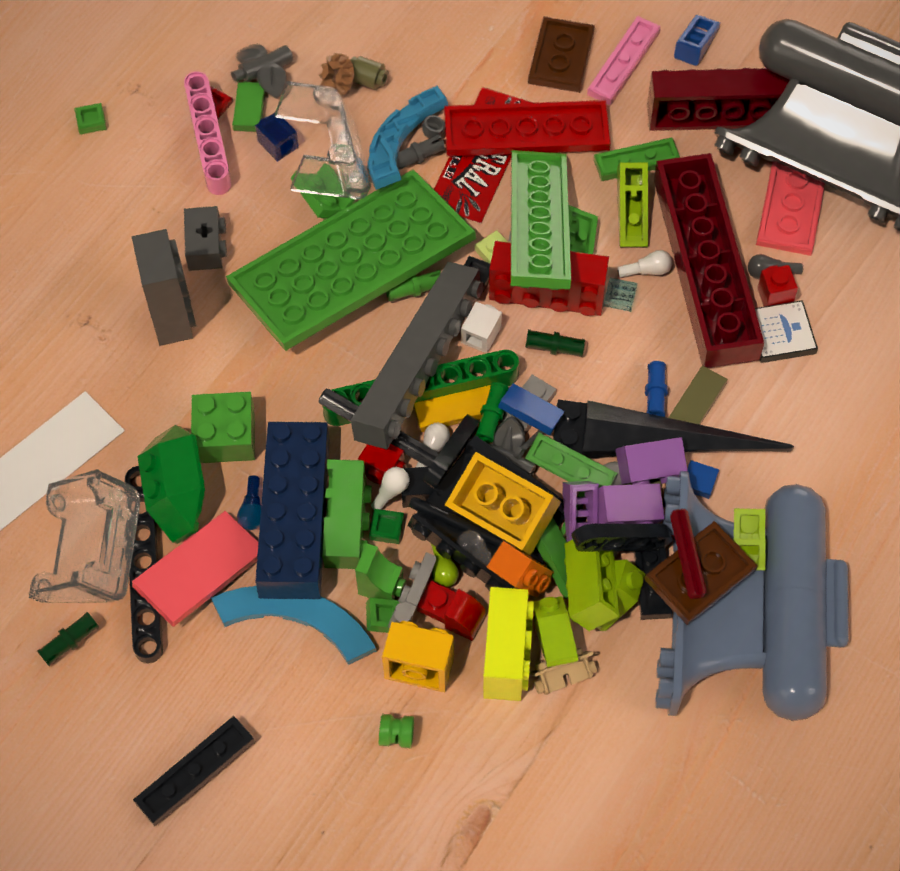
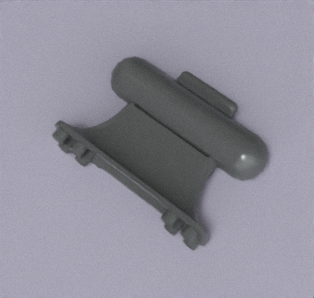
[714,19,900,231]

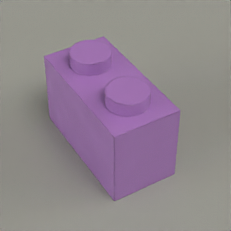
[615,437,688,485]
[598,484,664,524]

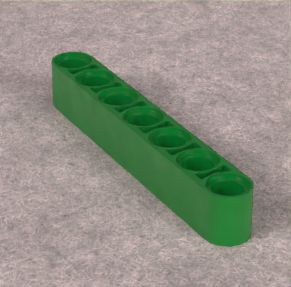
[322,350,519,426]

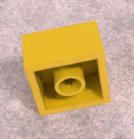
[382,621,454,693]

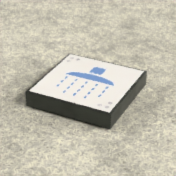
[755,300,818,363]

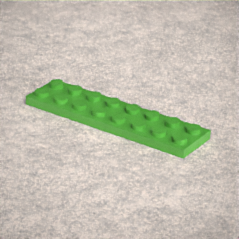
[510,150,571,290]

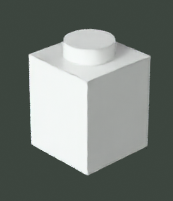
[461,302,502,353]

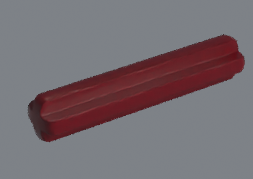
[670,509,707,599]

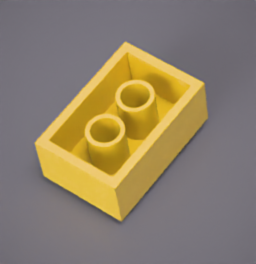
[445,452,561,555]

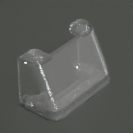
[28,469,140,603]

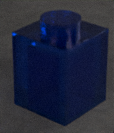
[255,111,299,162]

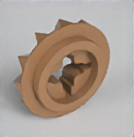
[318,53,354,97]

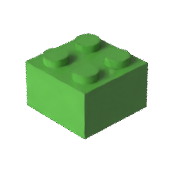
[191,392,255,463]

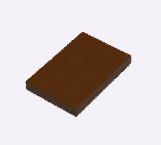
[528,16,595,93]
[644,521,758,626]

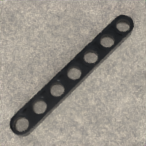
[125,466,163,664]

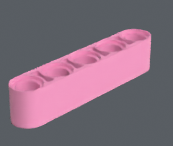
[184,71,231,195]

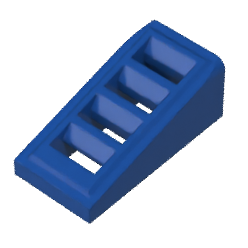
[674,15,720,66]

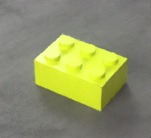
[483,587,534,701]

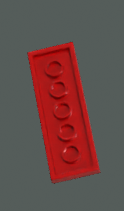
[444,100,611,156]

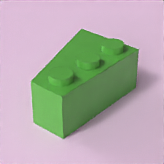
[322,459,372,569]

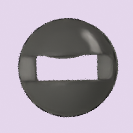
[422,115,445,139]

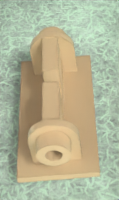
[529,648,597,695]

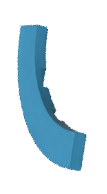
[368,86,448,190]
[211,586,376,665]

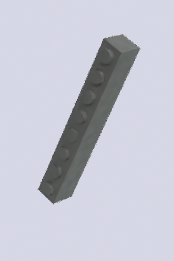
[351,262,483,449]

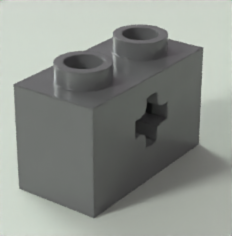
[184,206,227,271]

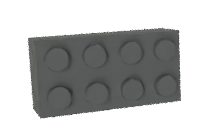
[131,229,196,346]

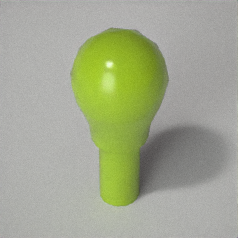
[431,544,459,587]

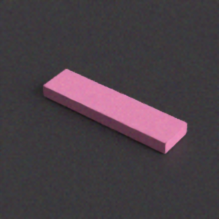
[587,16,660,106]

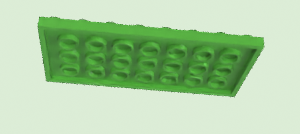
[226,170,476,351]

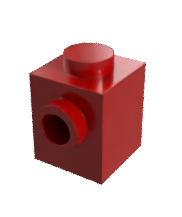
[757,265,798,306]
[358,444,407,484]

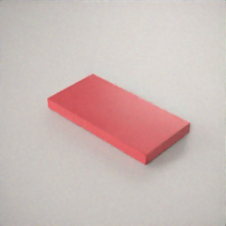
[756,161,825,256]
[132,511,258,627]

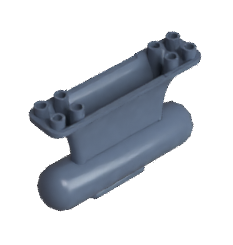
[655,471,849,721]

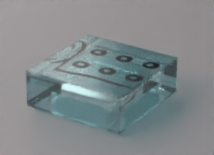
[603,278,638,312]

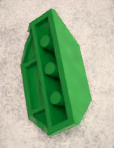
[137,425,205,544]

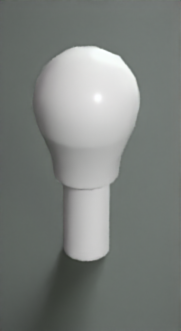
[617,250,672,278]
[416,422,450,467]
[371,467,410,510]

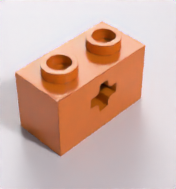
[486,541,553,598]

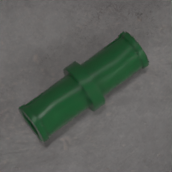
[525,329,585,357]
[37,612,99,666]

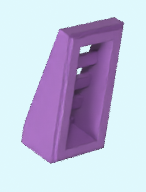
[563,481,599,542]

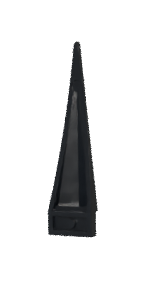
[553,399,794,459]

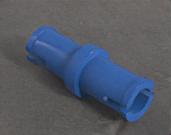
[645,361,668,417]

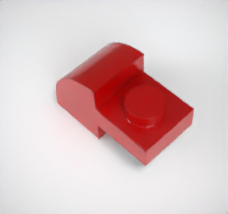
[417,581,486,641]

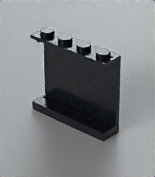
[407,435,565,591]

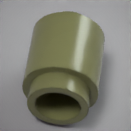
[351,56,388,90]

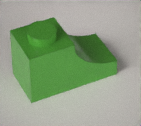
[355,543,407,600]

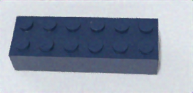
[255,422,330,599]

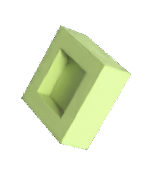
[475,230,509,264]

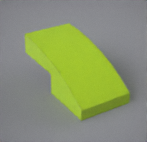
[734,508,766,571]

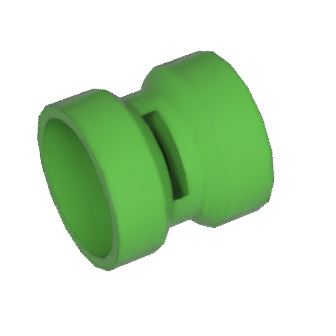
[379,714,414,748]

